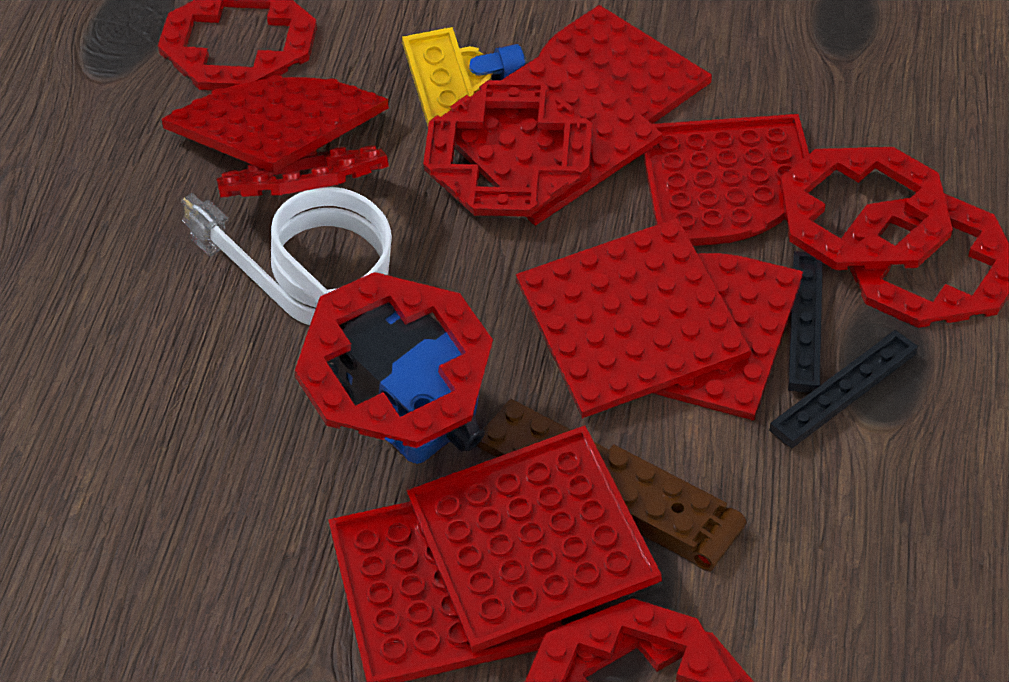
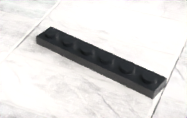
[788,251,823,393]
[769,330,918,449]

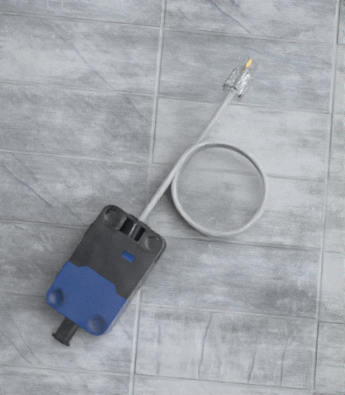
[181,187,485,464]

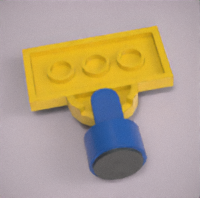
[402,27,527,125]

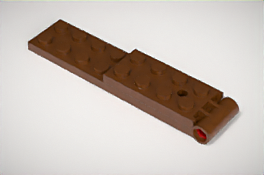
[477,399,747,571]

